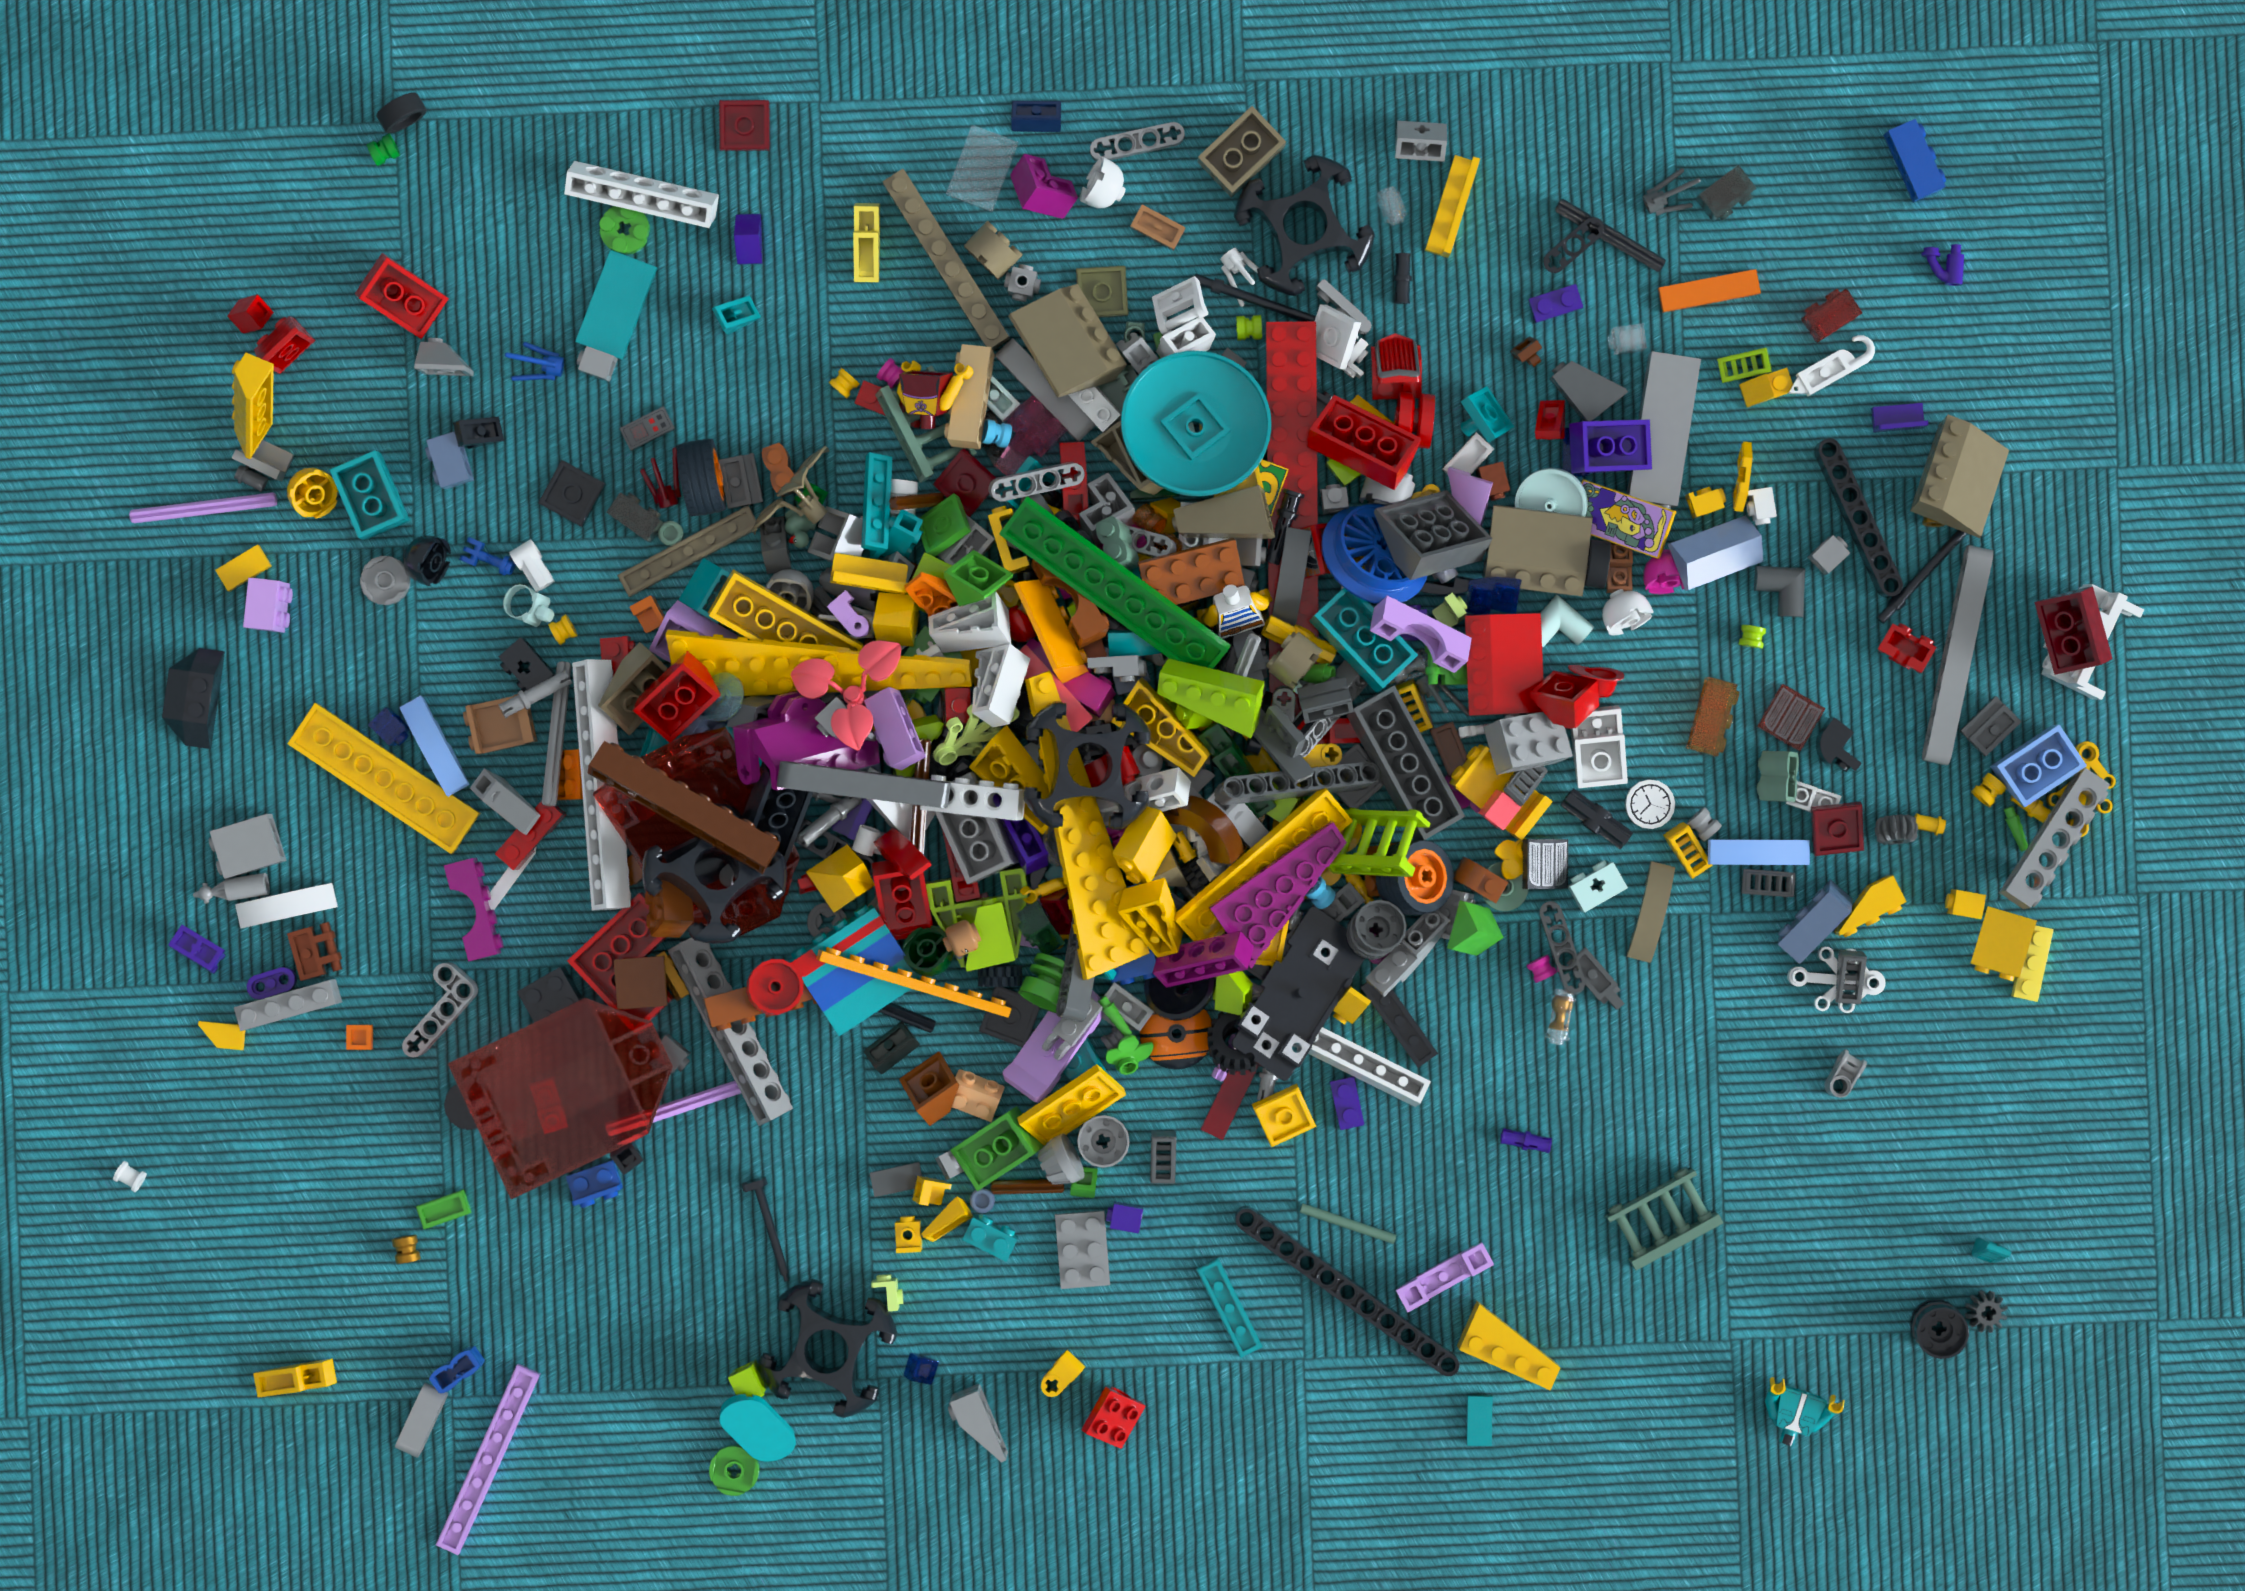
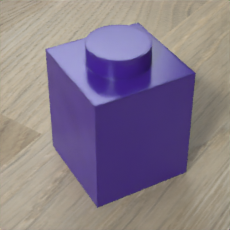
[1106,1201,1143,1234]

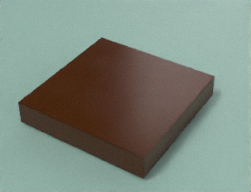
[614,956,668,1010]

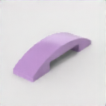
[1396,1242,1494,1312]

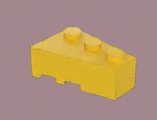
[1117,878,1184,958]

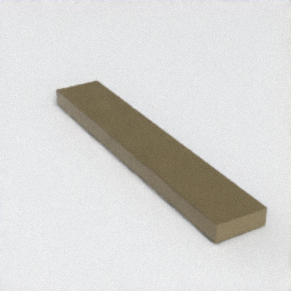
[617,506,760,597]

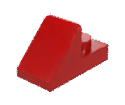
[1535,400,1565,440]

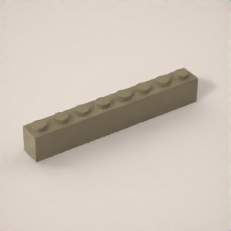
[882,169,1010,351]

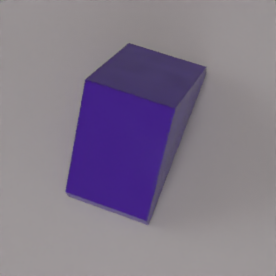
[734,214,763,265]

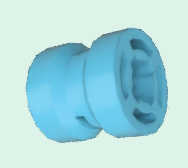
[982,419,1012,448]
[1305,876,1336,909]

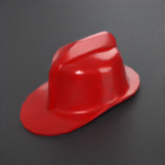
[1568,665,1625,698]

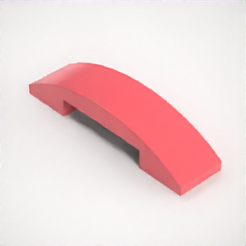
[1019,645,1093,732]

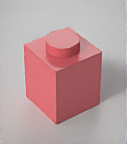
[1478,790,1521,830]

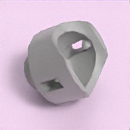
[1131,744,1163,778]

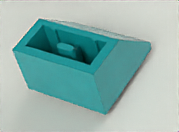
[679,558,730,625]

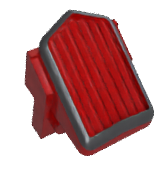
[1371,333,1422,400]

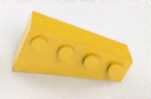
[1111,677,1211,777]
[969,725,1049,835]

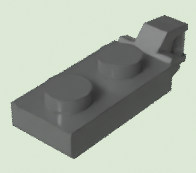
[1566,947,1625,1010]

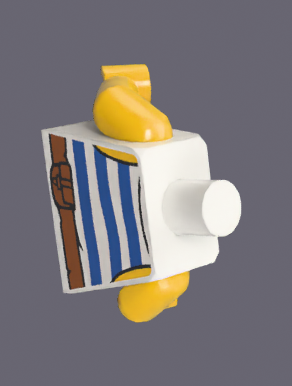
[1196,585,1273,639]

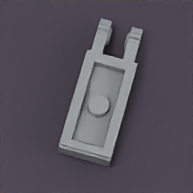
[1315,279,1372,335]
[1042,998,1103,1060]

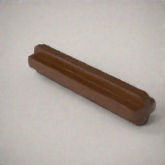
[889,492,945,511]
[991,1179,1064,1194]

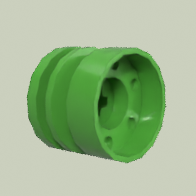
[1018,953,1065,1013]

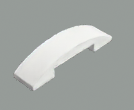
[235,883,338,929]

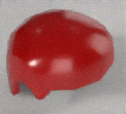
[1008,605,1036,643]

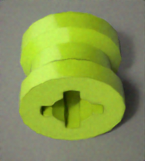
[1738,625,1766,649]

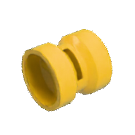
[1971,773,2007,807]

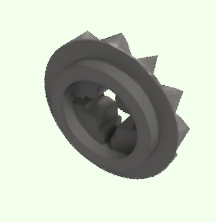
[807,903,847,937]

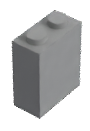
[209,814,287,879]

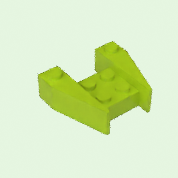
[926,866,1028,968]

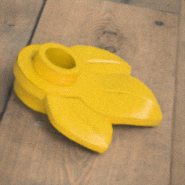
[1494,838,1526,880]

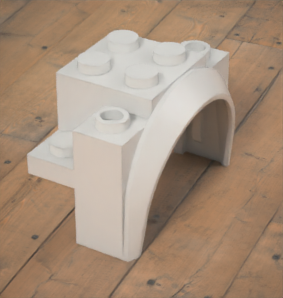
[2041,584,2144,700]

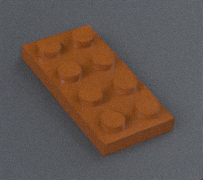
[1137,538,1245,605]

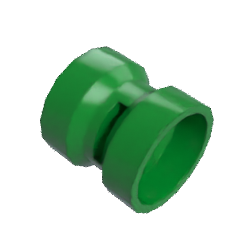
[367,133,400,166]

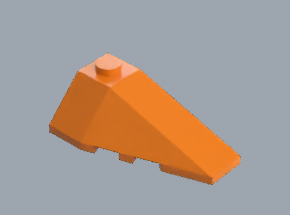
[905,572,958,617]

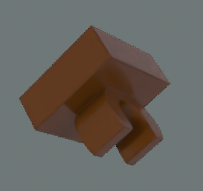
[1510,336,1542,367]

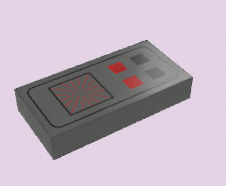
[619,406,675,451]

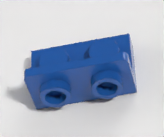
[566,1160,623,1208]

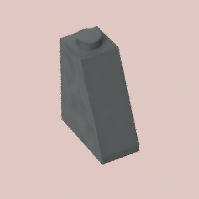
[1550,361,1628,421]

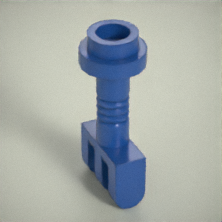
[459,537,516,576]

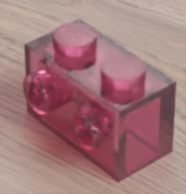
[1006,395,1068,457]

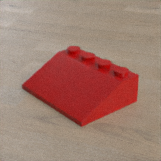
[1465,613,1544,716]

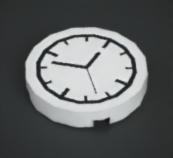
[1625,780,1675,829]

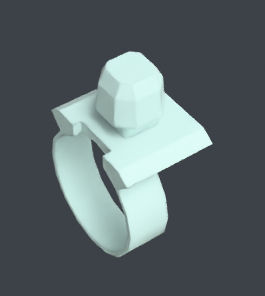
[503,584,554,627]

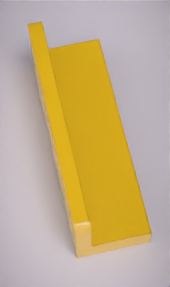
[830,553,908,594]

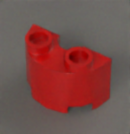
[1878,623,1937,673]

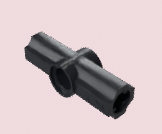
[1560,788,1633,850]

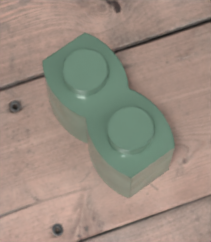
[1096,516,1139,571]
[1757,751,1799,802]

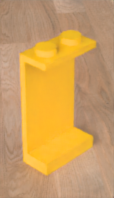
[1449,744,1553,840]

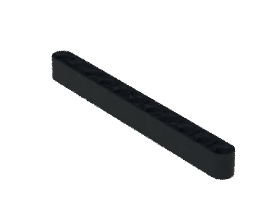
[1235,1206,1460,1376]

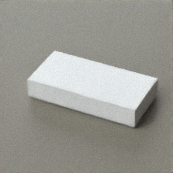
[1442,432,1494,474]

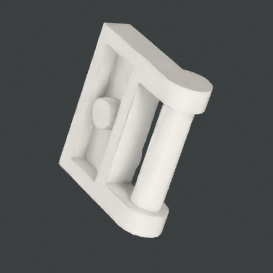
[1152,276,1208,335]

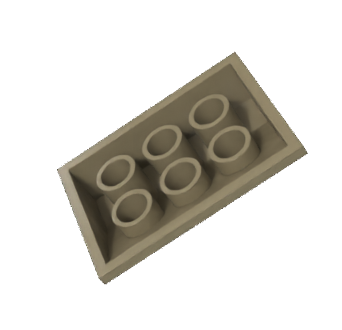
[1008,284,1127,398]
[1910,414,2009,538]
[1482,505,1593,596]

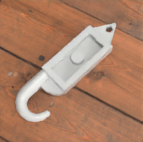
[1788,335,1875,396]

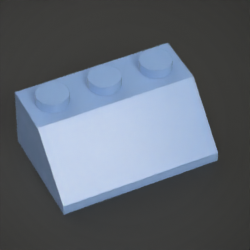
[1990,724,2087,807]

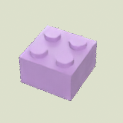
[243,578,293,633]

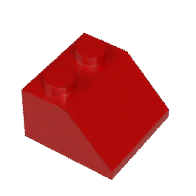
[1530,671,1599,729]

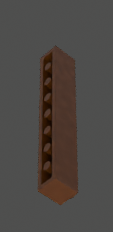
[587,741,780,874]

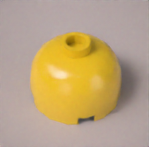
[287,467,339,518]

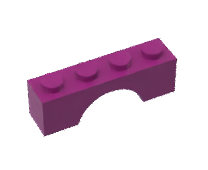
[444,858,503,962]

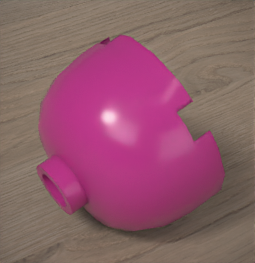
[1643,549,1685,594]

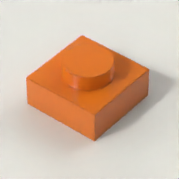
[346,1024,373,1050]

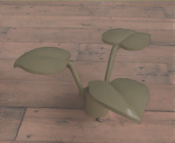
[752,446,830,535]

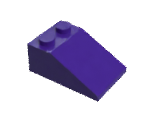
[1569,419,1652,474]

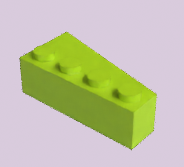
[1157,658,1264,738]

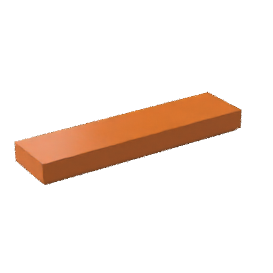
[1658,269,1761,313]

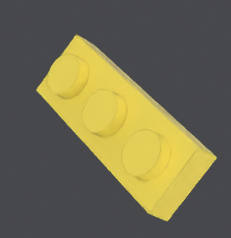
[2011,926,2054,1002]

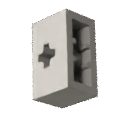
[1395,121,1447,162]

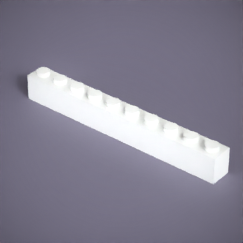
[572,659,631,911]

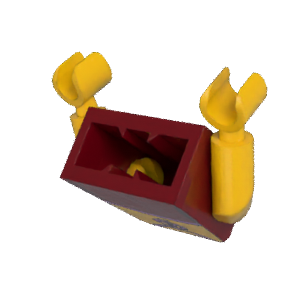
[897,360,973,429]
[1020,877,1073,949]

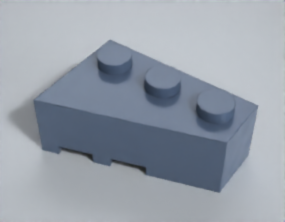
[1778,879,1853,964]

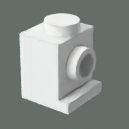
[1746,487,1777,525]

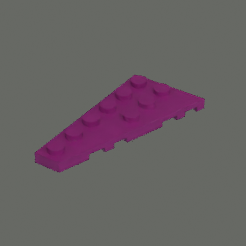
[1209,821,1347,969]

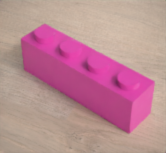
[1026,639,1116,718]

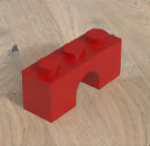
[495,801,567,870]

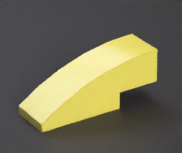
[853,203,880,282]

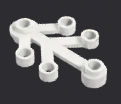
[1787,946,1885,1013]

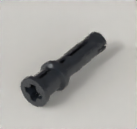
[1265,488,1305,565]

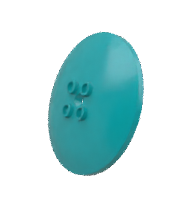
[1121,351,1271,496]

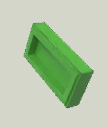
[416,1189,472,1230]

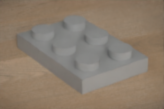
[1055,1210,1110,1289]

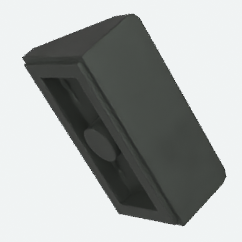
[863,1021,920,1074]

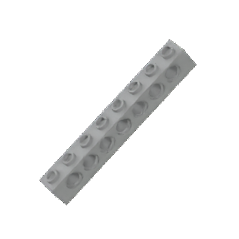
[667,937,793,1126]

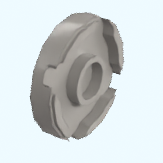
[360,556,411,605]

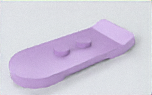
[1003,990,1103,1103]

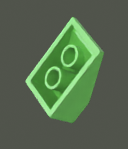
[950,1106,1044,1191]

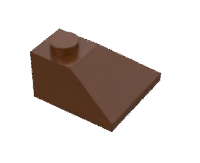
[899,1051,959,1126]

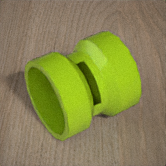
[1236,315,1262,341]

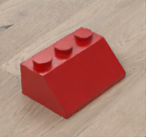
[633,651,721,743]

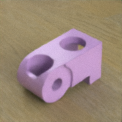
[827,590,871,638]

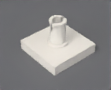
[1315,304,1361,369]

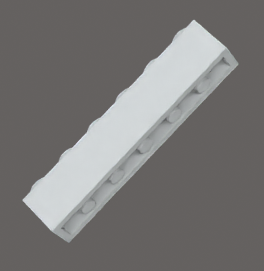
[1293,1027,1431,1107]

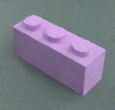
[864,687,926,770]

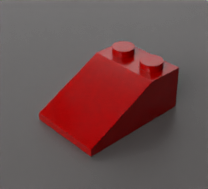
[355,253,449,339]
[254,316,315,374]
[872,860,933,940]

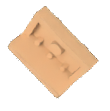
[952,1069,1005,1122]

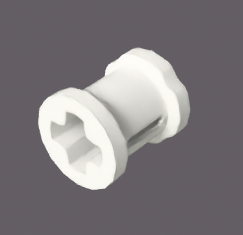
[113,1161,147,1192]

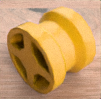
[828,368,860,399]
[548,614,578,645]

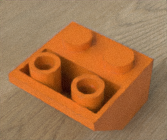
[557,749,583,800]

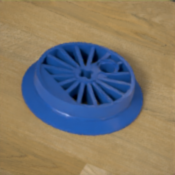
[1321,504,1427,604]

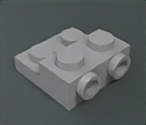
[1087,655,1147,682]

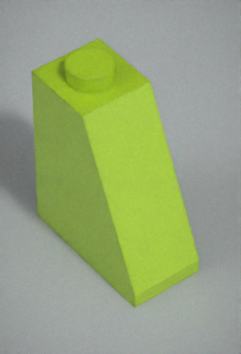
[966,897,1016,972]

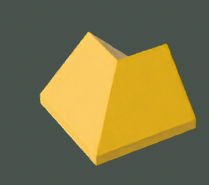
[806,844,875,913]

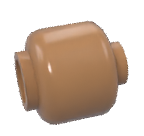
[942,920,981,957]

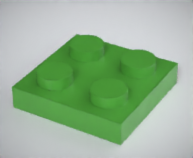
[919,493,971,557]

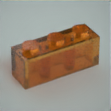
[1686,677,1740,757]

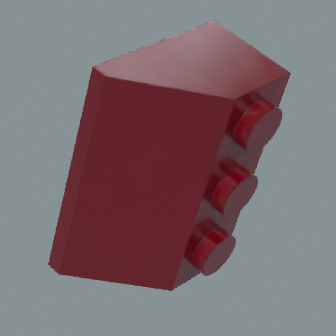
[2034,586,2113,675]

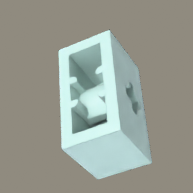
[1568,860,1628,912]

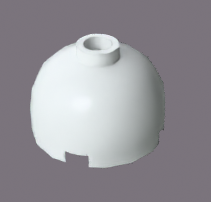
[1080,157,1126,208]
[1602,589,1654,636]

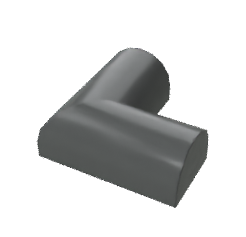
[1754,566,1805,618]

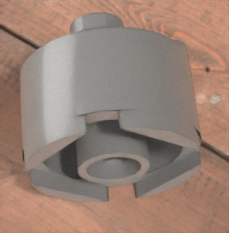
[1359,473,1415,506]

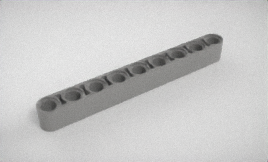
[1922,545,1993,765]

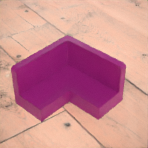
[1010,153,1078,219]

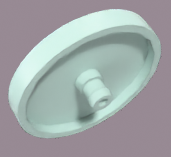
[1515,468,1588,516]

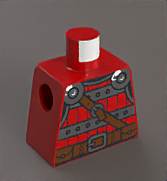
[940,687,971,729]

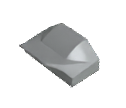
[1102,982,1154,1031]

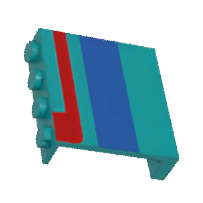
[788,905,921,1036]

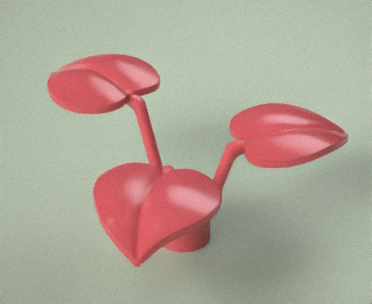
[790,641,901,751]

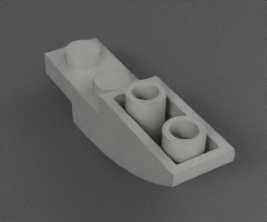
[1365,910,1451,997]

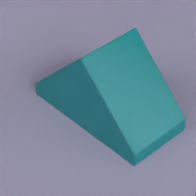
[712,295,761,335]

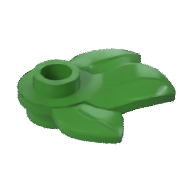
[1105,1035,1153,1075]

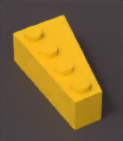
[1457,1301,1560,1391]

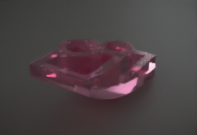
[994,428,1040,476]

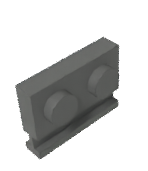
[718,453,764,509]
[1959,696,2022,756]

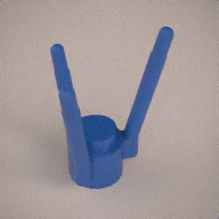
[505,342,564,381]

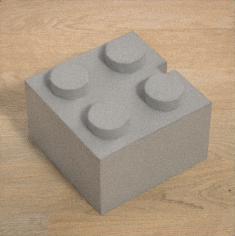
[807,506,864,563]

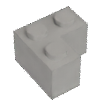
[1079,473,1136,546]

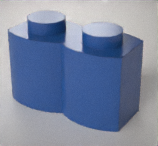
[429,1346,485,1393]

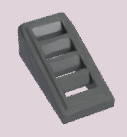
[1503,766,1547,807]
[1741,869,1795,897]
[1835,950,1867,1004]
[1150,1130,1176,1184]

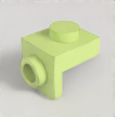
[1432,593,1467,628]
[871,1274,903,1312]

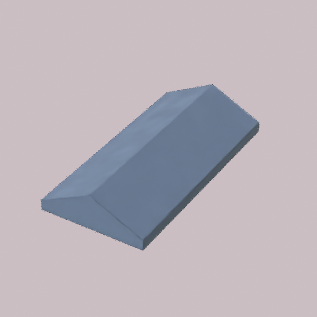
[1668,515,1763,591]

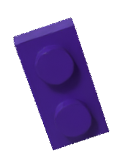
[1528,284,1583,324]
[1329,1076,1365,1130]

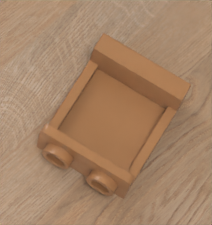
[463,694,538,754]

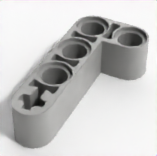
[402,962,478,1057]

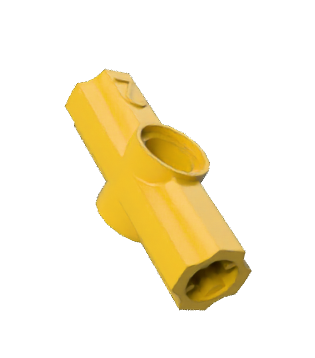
[1261,615,1337,664]

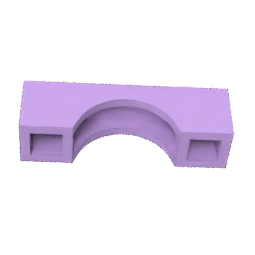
[1370,596,1472,673]

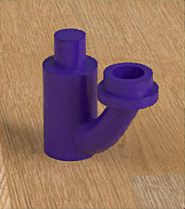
[1921,244,1964,286]

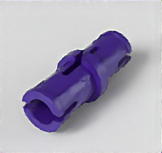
[1500,1128,1552,1153]

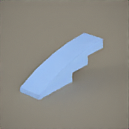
[399,695,470,797]
[1708,840,1810,865]

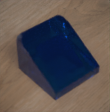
[904,1353,939,1385]

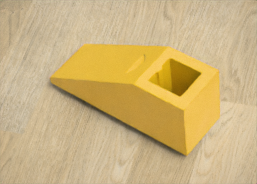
[1834,875,1907,937]

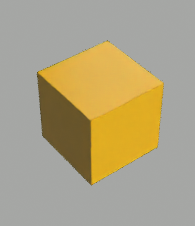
[873,592,919,647]

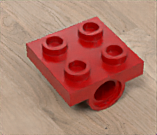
[1081,1387,1146,1449]

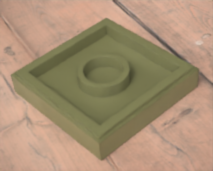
[1076,266,1128,318]

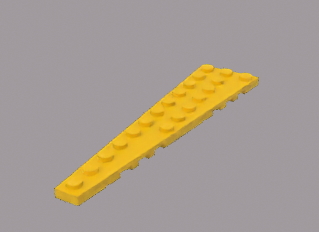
[665,629,973,697]
[1025,671,1150,980]

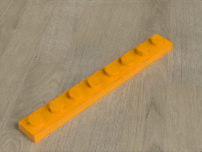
[816,947,1011,1018]

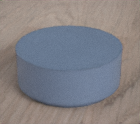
[970,1188,995,1213]

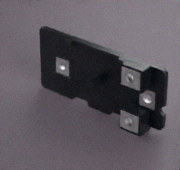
[1231,907,1365,1081]

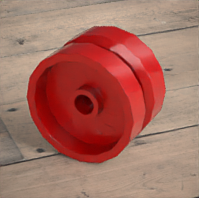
[1394,392,1435,449]
[746,959,804,1015]

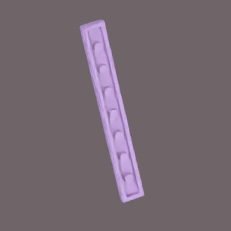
[436,1364,541,1555]

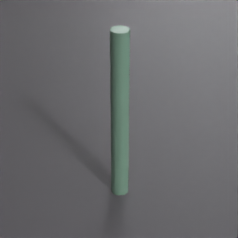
[1300,1203,1396,1244]

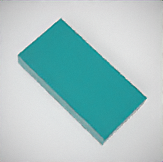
[1466,1395,1493,1446]

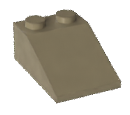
[598,642,668,736]

